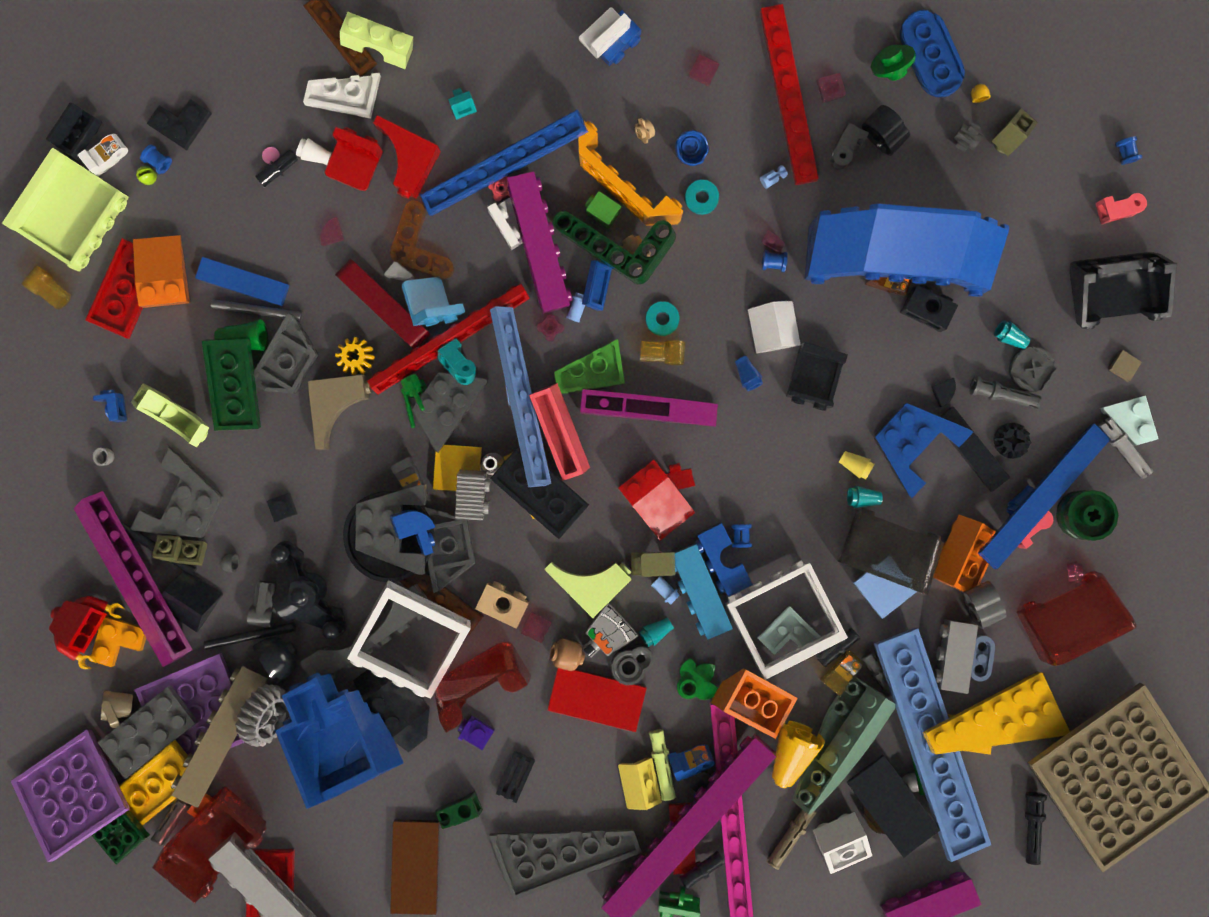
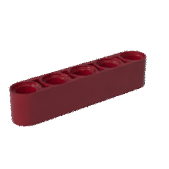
[335,258,430,349]

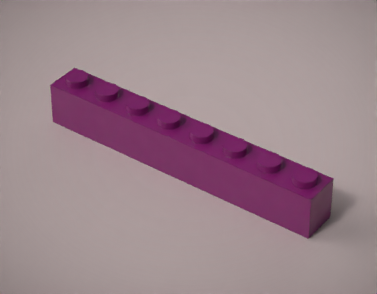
[73,491,193,667]

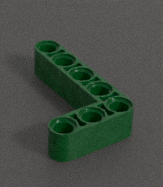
[553,211,676,285]

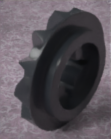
[994,422,1032,459]

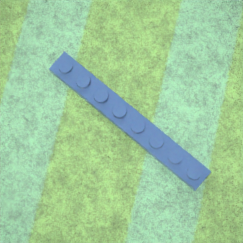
[490,306,551,487]

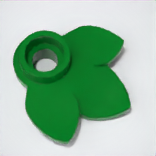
[677,658,718,700]

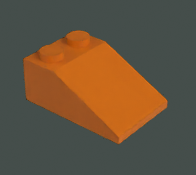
[133,235,190,308]

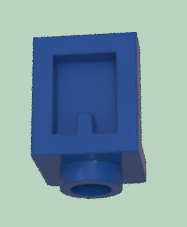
[93,390,127,422]

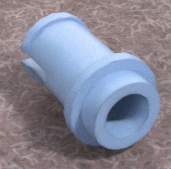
[566,292,585,323]
[651,576,680,605]

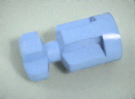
[760,165,788,189]

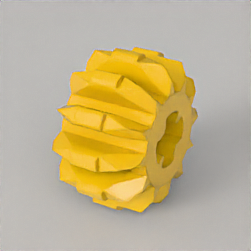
[335,337,375,376]

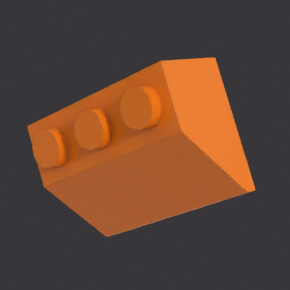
[931,514,996,592]
[711,668,798,739]

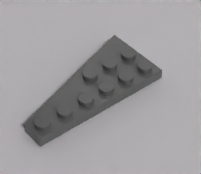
[489,829,642,901]

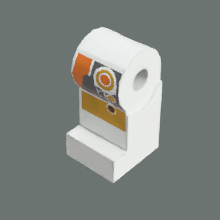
[78,134,128,177]

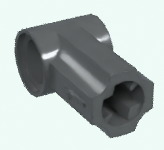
[247,581,276,628]

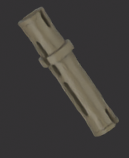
[766,809,817,870]

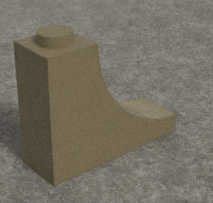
[308,375,372,450]

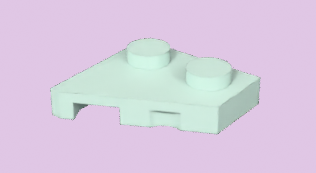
[1100,396,1158,446]

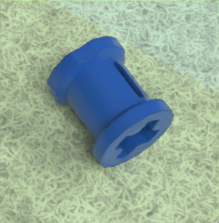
[1115,136,1143,165]
[140,144,172,174]
[762,250,788,272]
[731,524,752,548]

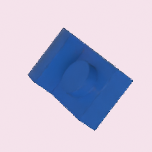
[389,510,435,556]

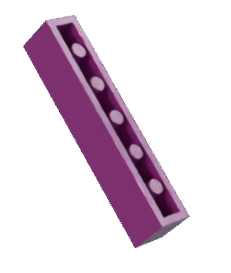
[506,171,572,314]

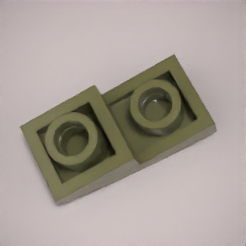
[152,535,208,566]

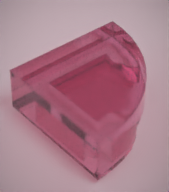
[320,217,344,246]
[761,230,785,252]

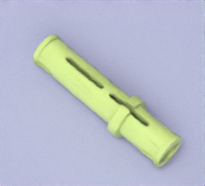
[649,729,676,801]

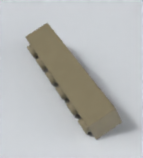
[171,665,268,808]

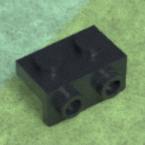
[46,102,102,160]

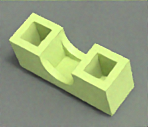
[340,12,413,69]

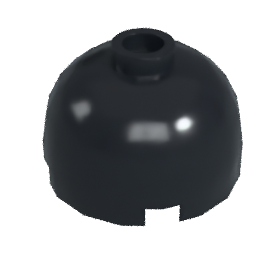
[253,637,297,684]

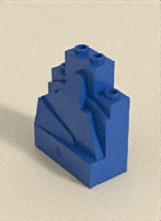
[275,673,404,809]

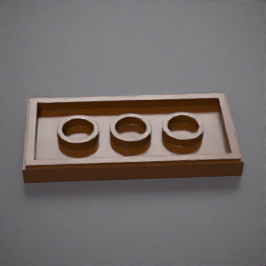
[390,820,440,915]

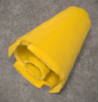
[772,721,825,788]

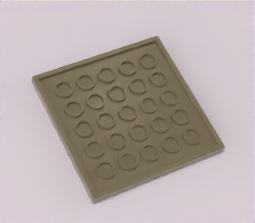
[1028,683,1209,872]

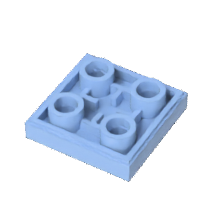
[853,554,918,619]

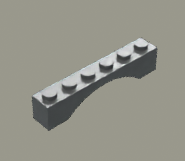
[300,583,428,679]

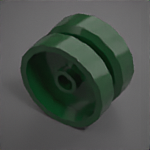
[1056,490,1119,541]

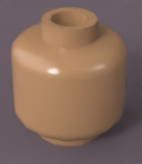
[550,639,585,671]

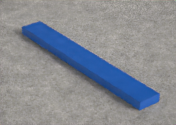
[420,110,588,216]
[978,423,1111,569]

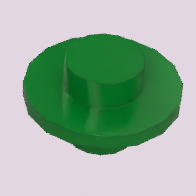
[870,45,916,81]

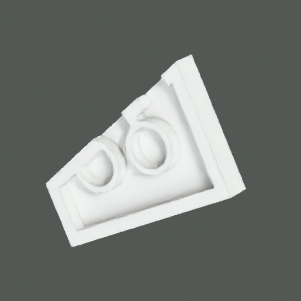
[303,73,381,119]

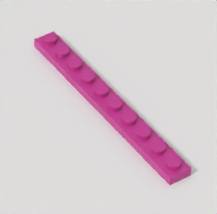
[710,703,753,917]

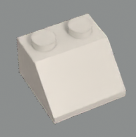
[813,812,872,874]

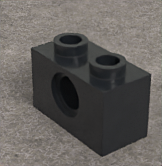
[900,285,958,332]

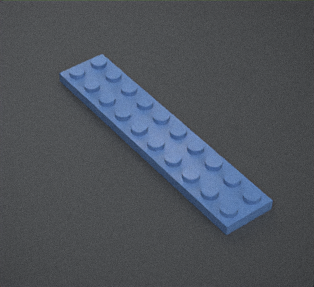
[874,628,991,862]

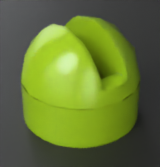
[136,166,157,185]

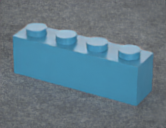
[675,543,733,640]

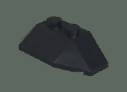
[353,669,430,753]

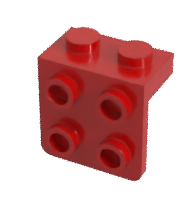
[325,127,383,191]

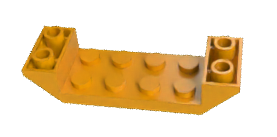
[578,120,683,226]

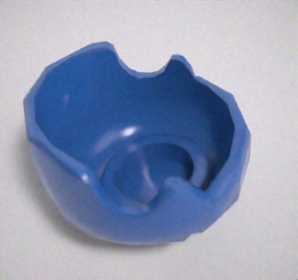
[674,130,709,166]

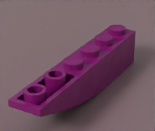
[580,389,718,427]

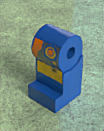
[668,744,715,781]

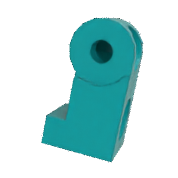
[438,338,476,385]

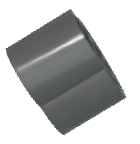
[963,581,1007,629]
[611,644,653,685]

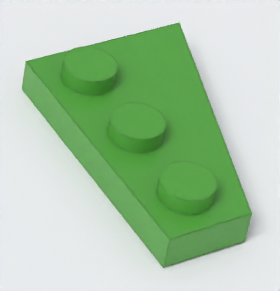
[554,339,625,394]

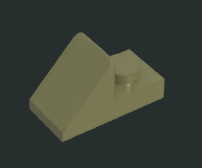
[631,552,675,577]

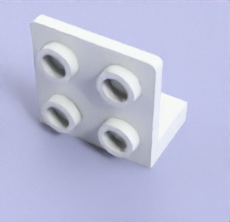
[487,198,523,250]

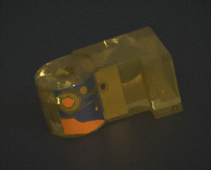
[820,650,864,696]

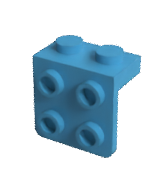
[402,277,465,326]

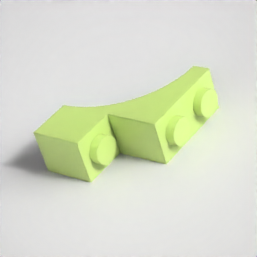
[131,383,209,447]

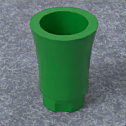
[214,319,268,351]

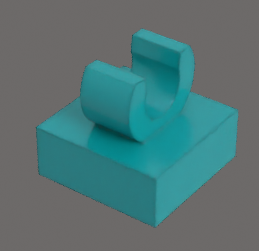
[448,88,477,120]

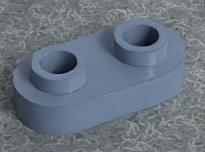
[971,635,995,681]

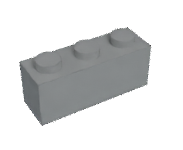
[934,619,978,694]

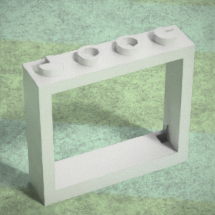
[725,560,848,680]
[347,580,471,699]

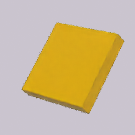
[433,445,482,491]

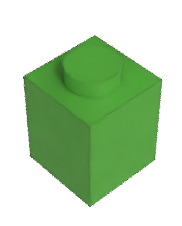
[585,191,621,230]

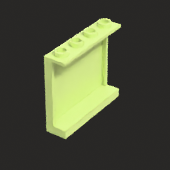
[2,148,129,272]

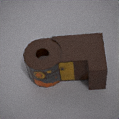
[865,277,912,296]

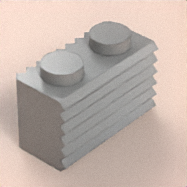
[455,470,491,520]

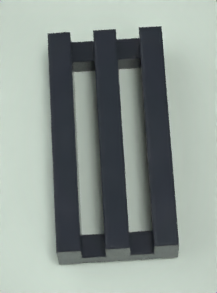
[496,751,535,803]

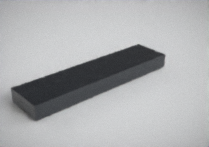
[940,407,1010,492]

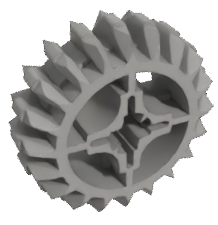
[235,684,290,747]

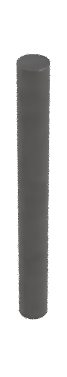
[211,299,303,321]

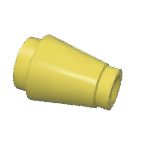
[839,451,875,480]

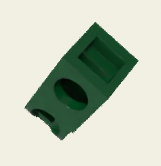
[435,791,483,829]

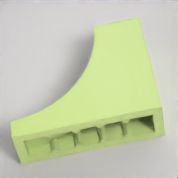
[544,562,632,618]

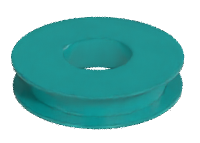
[685,180,719,215]
[646,301,680,336]

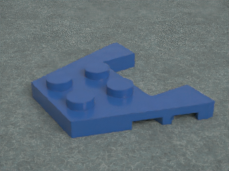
[875,403,973,498]

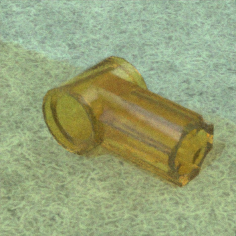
[21,265,71,310]
[640,340,685,365]

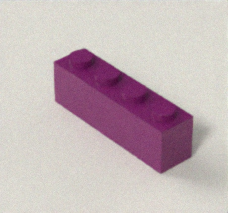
[880,872,982,917]

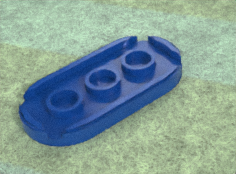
[900,10,965,97]

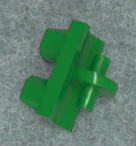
[658,886,700,917]

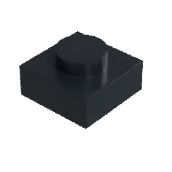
[267,493,297,522]

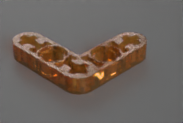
[390,200,454,279]

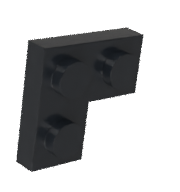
[147,99,211,151]

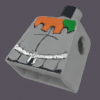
[582,603,638,658]

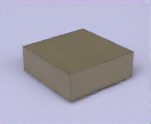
[1108,350,1142,382]

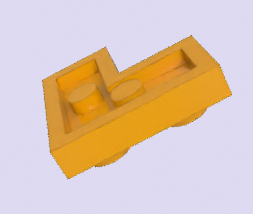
[89,616,146,667]

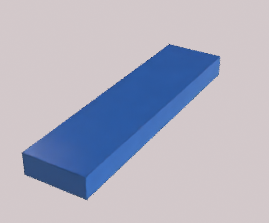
[195,257,290,307]

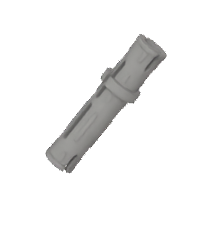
[1099,417,1153,479]

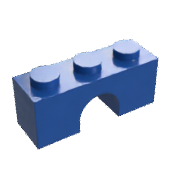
[695,523,753,597]

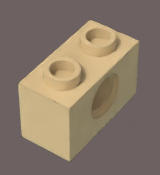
[475,581,530,629]

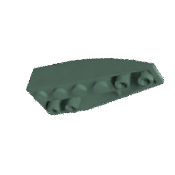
[792,675,896,815]

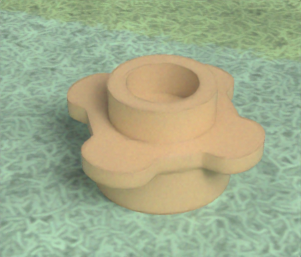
[635,118,655,144]

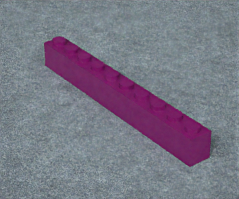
[601,733,776,917]

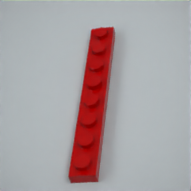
[760,4,819,185]
[367,284,530,395]

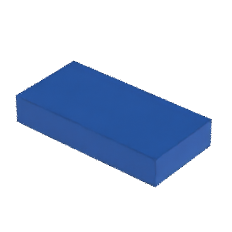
[582,260,612,311]

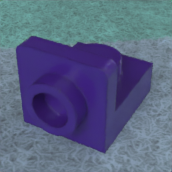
[457,716,495,750]

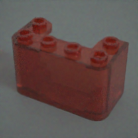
[152,786,267,904]

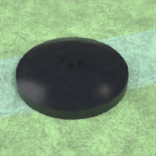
[343,491,434,582]

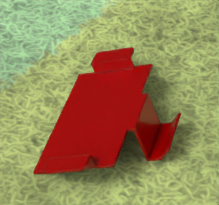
[666,463,695,490]

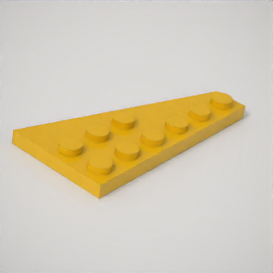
[922,672,1070,754]

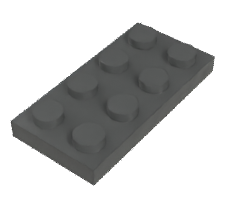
[98,686,199,779]

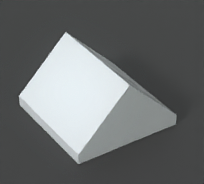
[748,301,801,354]

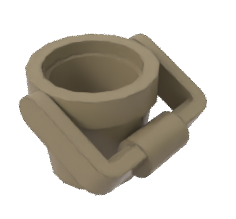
[101,690,133,728]

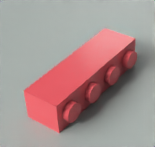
[529,383,590,481]

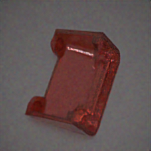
[1017,571,1137,666]
[434,642,531,733]

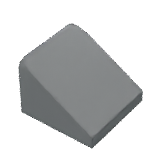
[384,261,415,281]

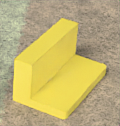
[618,758,662,810]

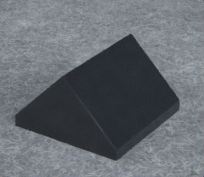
[162,571,223,632]

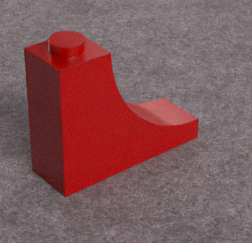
[373,115,441,199]

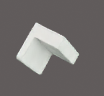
[579,7,631,59]

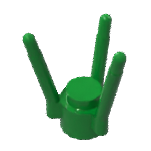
[401,374,427,428]

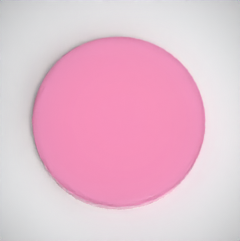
[262,147,280,165]

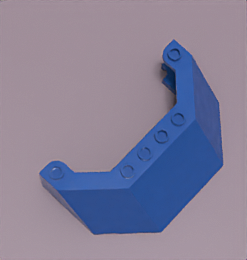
[805,204,1009,297]

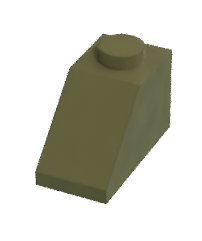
[991,108,1038,156]

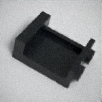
[786,342,848,411]

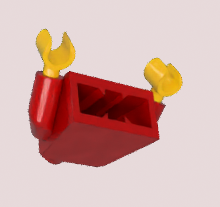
[49,596,125,669]

